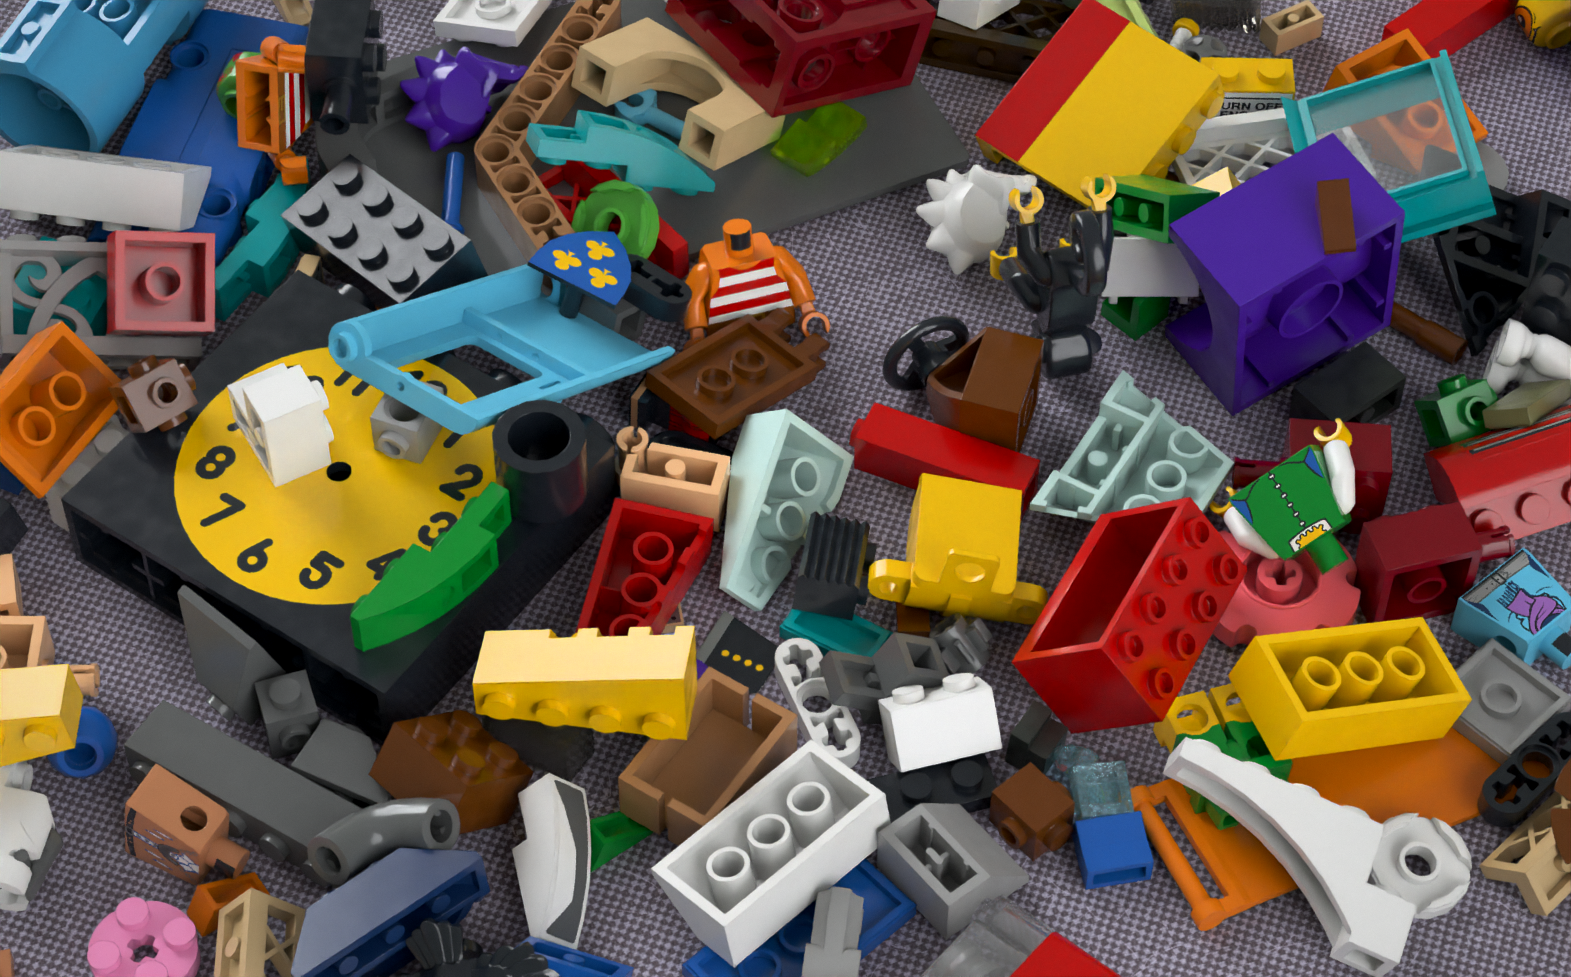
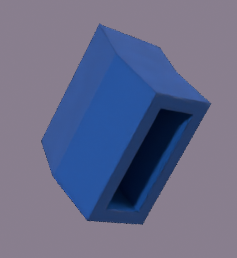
[1072,811,1154,890]

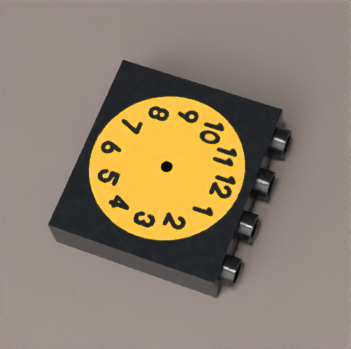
[61,270,616,746]

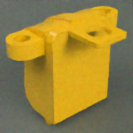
[868,473,1049,624]

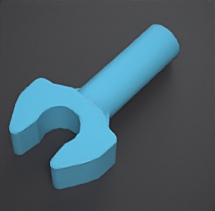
[614,89,685,140]

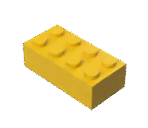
[1228,617,1472,761]

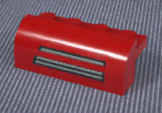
[1423,405,1571,540]

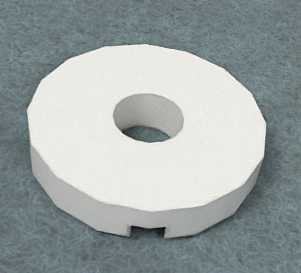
[1367,813,1472,919]

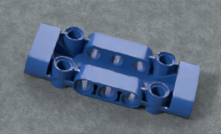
[86,9,309,267]

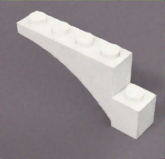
[1163,737,1417,977]

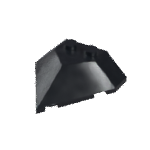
[1420,145,1571,357]

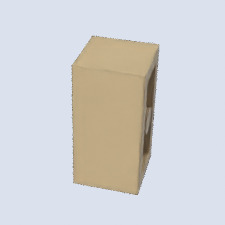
[1259,0,1324,56]

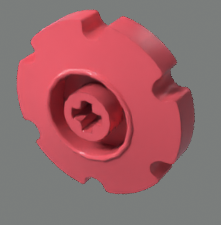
[1213,530,1361,647]

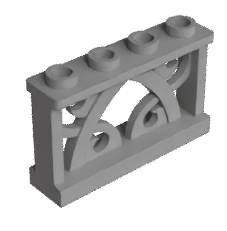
[0,234,202,370]

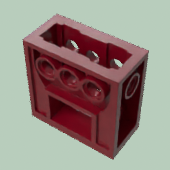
[665,0,937,118]

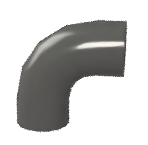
[307,797,460,885]

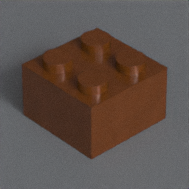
[368,710,534,835]

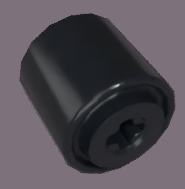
[492,400,589,524]

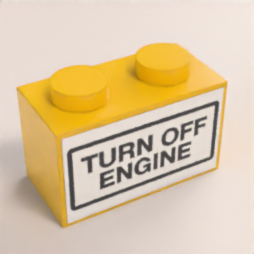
[1200,57,1296,117]

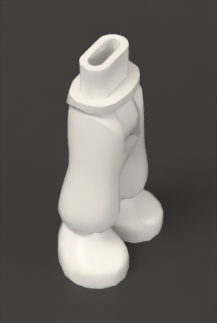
[1482,318,1571,406]

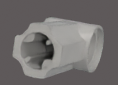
[802,887,864,977]

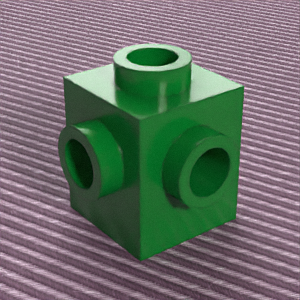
[1414,374,1498,447]

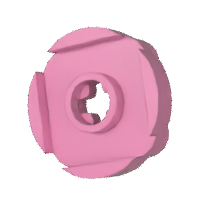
[87,897,201,977]

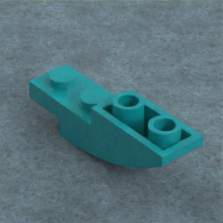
[526,110,716,196]
[215,155,312,322]

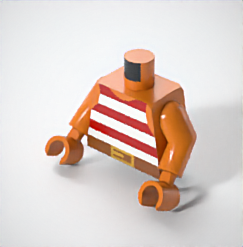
[235,36,314,186]
[683,218,830,351]

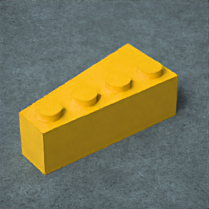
[472,626,697,740]
[0,664,84,767]

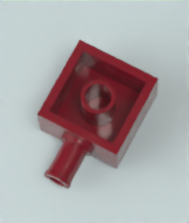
[1232,418,1393,534]
[1353,501,1516,623]

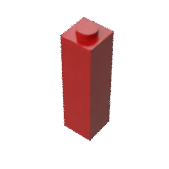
[1381,0,1519,58]
[849,402,1040,523]

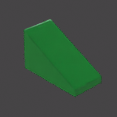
[590,811,653,872]

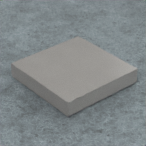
[1452,638,1571,765]

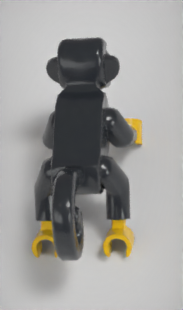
[990,173,1117,379]

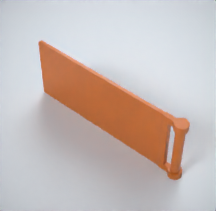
[1120,669,1550,931]

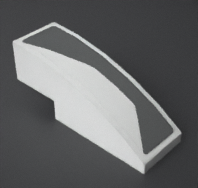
[512,773,591,950]

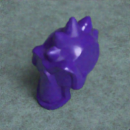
[400,47,529,152]

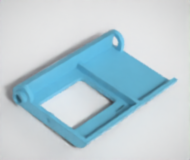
[328,264,676,435]

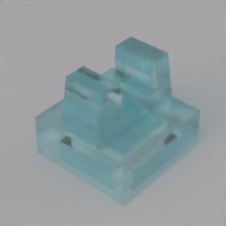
[1068,760,1134,821]

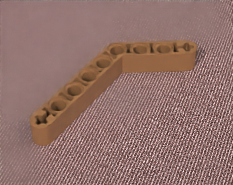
[474,0,622,289]

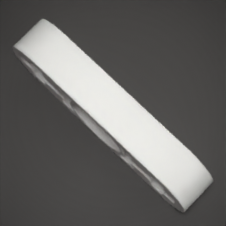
[775,638,861,768]

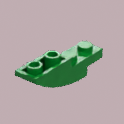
[350,481,512,652]

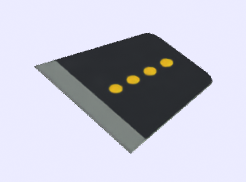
[696,610,778,694]

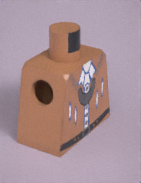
[125,764,250,885]

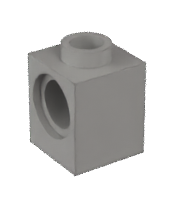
[370,380,444,464]

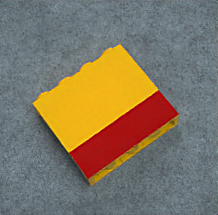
[975,0,1225,208]

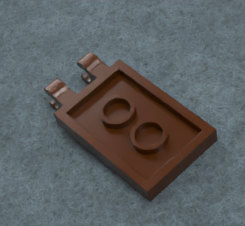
[645,308,831,439]

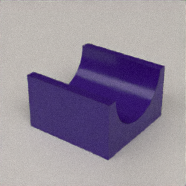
[1165,133,1405,416]

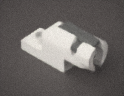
[0,760,64,912]

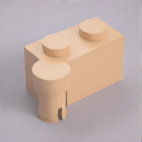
[614,426,730,532]

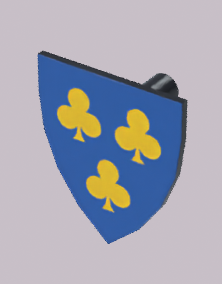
[527,231,631,319]

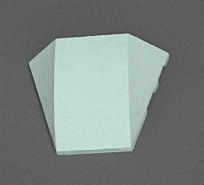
[1030,370,1234,524]

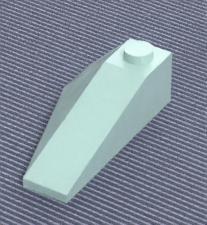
[719,409,854,611]

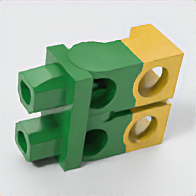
[1153,683,1293,830]

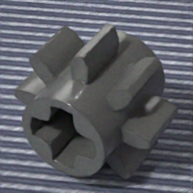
[929,613,993,675]

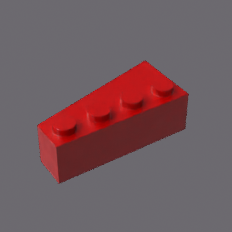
[575,498,714,637]

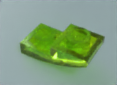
[770,102,868,177]

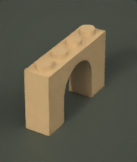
[571,17,786,171]

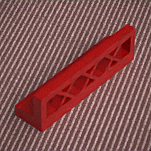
[538,160,689,279]

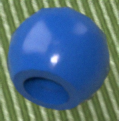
[46,705,118,779]

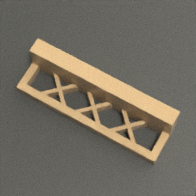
[1479,791,1571,916]
[214,888,305,977]

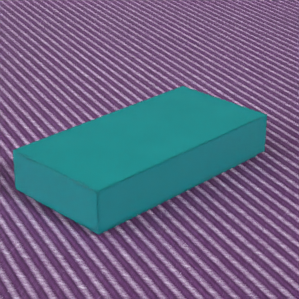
[779,609,893,657]

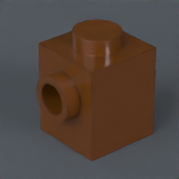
[989,762,1075,861]

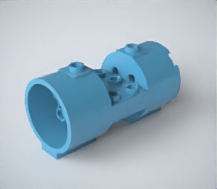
[0,0,209,153]

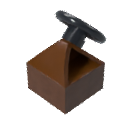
[882,316,1044,453]

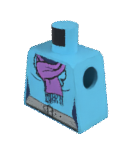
[1450,547,1571,670]

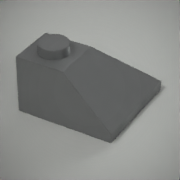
[177,584,287,726]

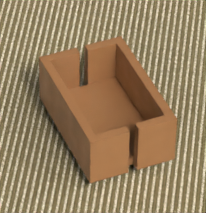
[618,666,798,846]

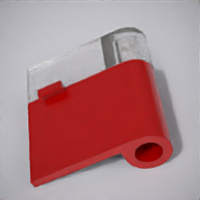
[920,894,1122,977]

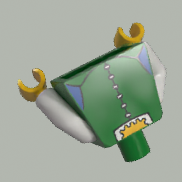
[1209,418,1355,575]

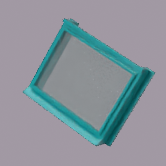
[1280,49,1497,243]

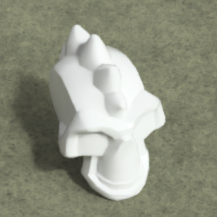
[916,165,1037,275]

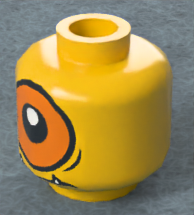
[1515,0,1571,49]

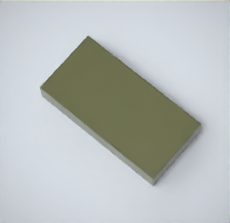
[1482,379,1571,429]

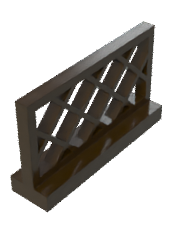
[919,0,1075,83]

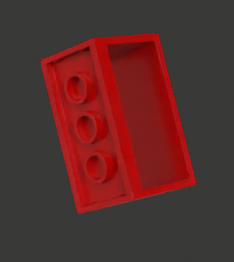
[1011,497,1248,734]

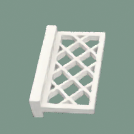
[1168,108,1376,185]

